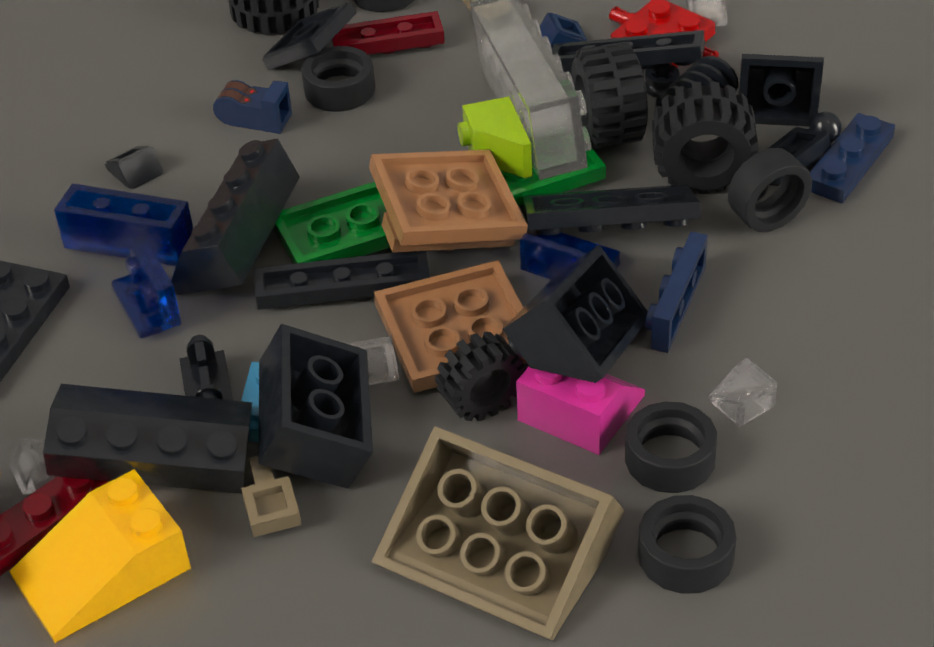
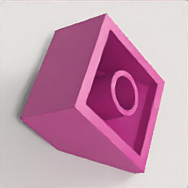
[516,366,645,455]

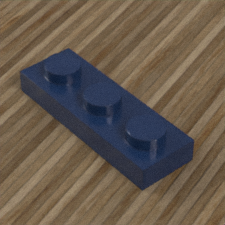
[810,113,895,203]
[645,231,708,353]

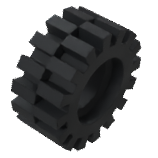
[435,332,526,421]

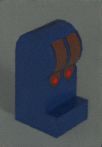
[213,80,292,134]

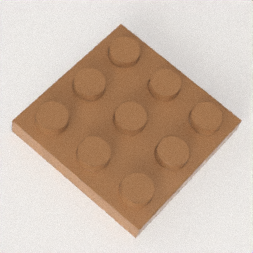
[369,150,528,246]
[374,260,527,393]

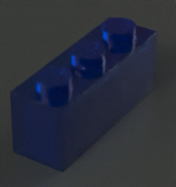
[54,183,193,266]

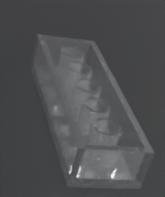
[470,0,591,180]

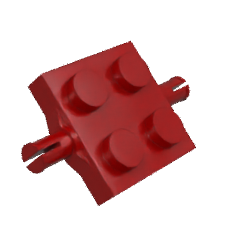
[609,0,719,67]

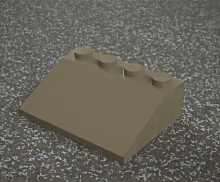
[371,426,625,641]

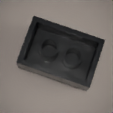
[258,324,373,489]

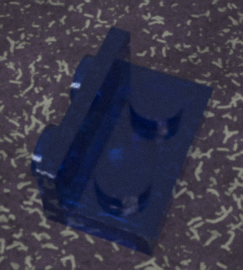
[520,232,620,280]
[111,235,182,338]

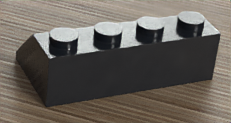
[168,138,300,296]
[502,245,648,383]
[43,384,252,494]

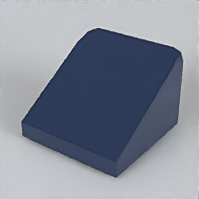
[535,12,587,53]

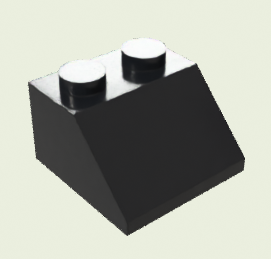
[738,54,824,127]

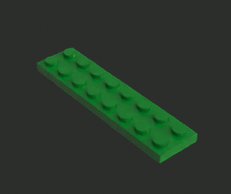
[273,122,606,264]

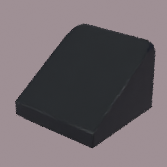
[105,146,163,189]

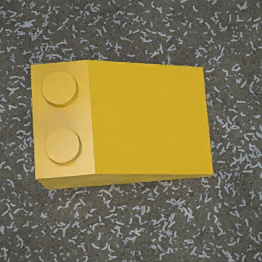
[9,469,191,643]

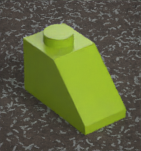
[457,96,532,178]

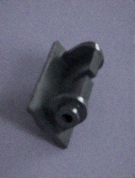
[179,335,233,400]

